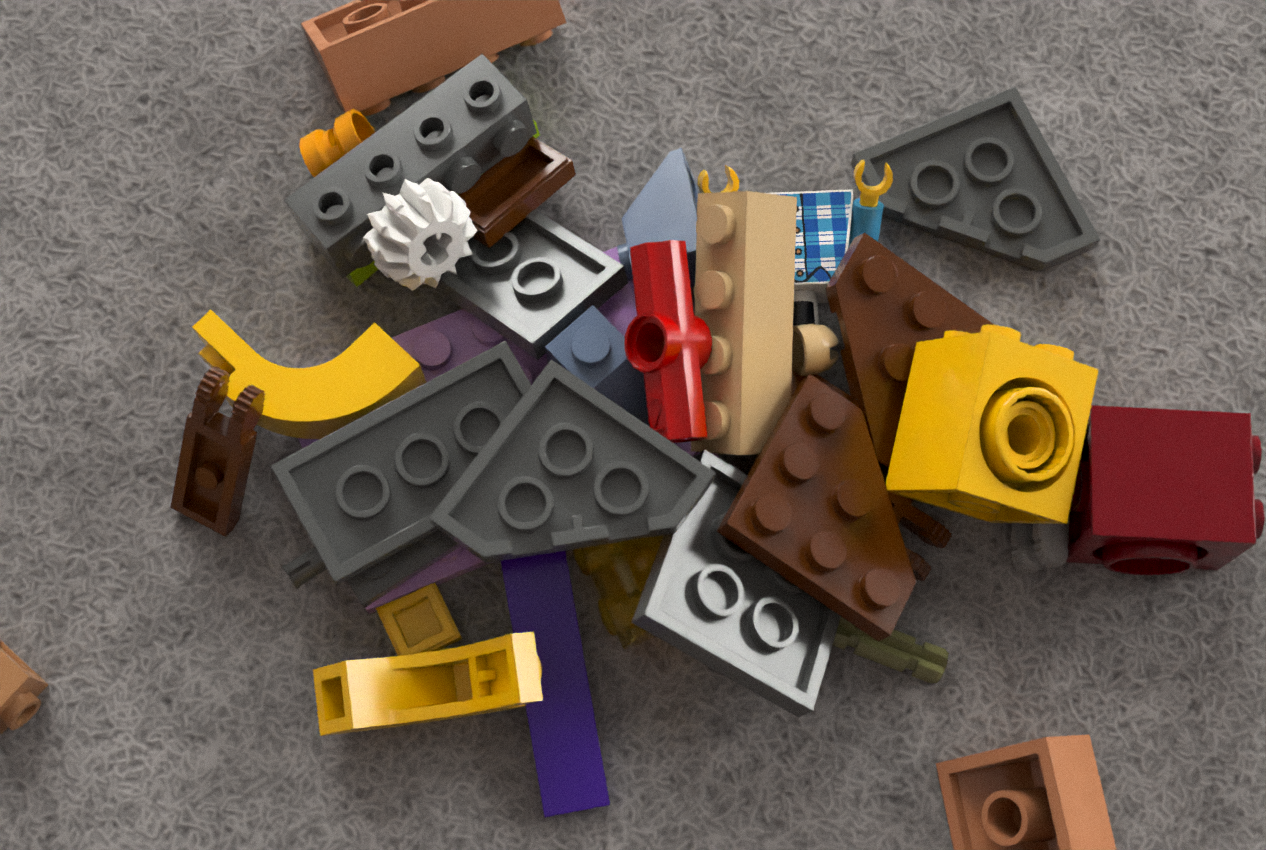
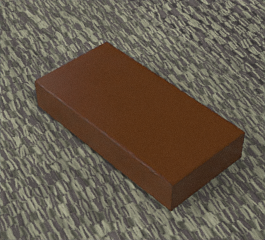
[458,136,576,248]

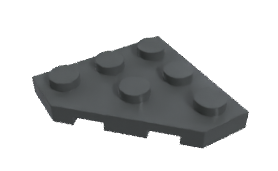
[851,87,1100,272]
[429,359,716,563]

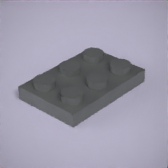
[433,209,628,360]

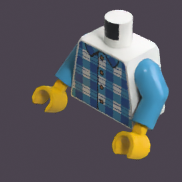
[697,159,893,326]

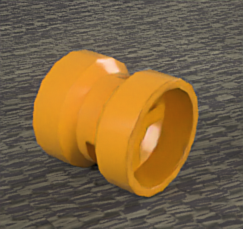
[299,109,375,177]

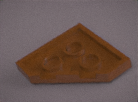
[825,233,994,476]
[717,374,916,642]

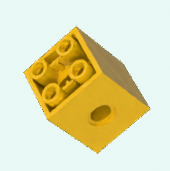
[885,325,1099,524]

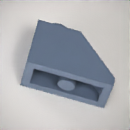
[617,148,698,288]
[545,305,649,426]

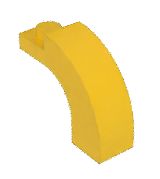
[192,310,427,439]
[313,632,543,736]

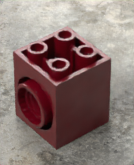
[1066,405,1264,576]

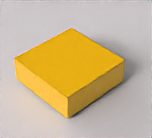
[376,583,462,656]

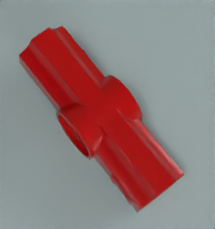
[624,240,712,443]

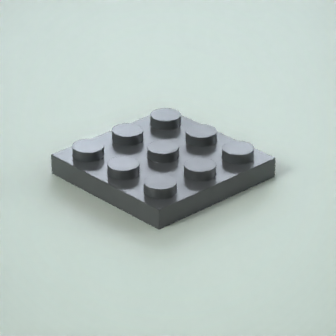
[632,449,841,718]

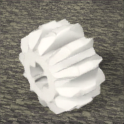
[363,178,477,291]

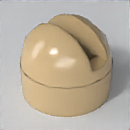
[792,324,839,376]

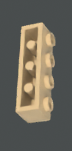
[691,191,797,455]

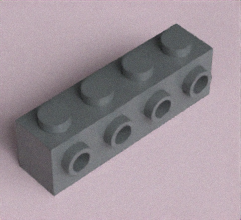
[284,54,537,278]

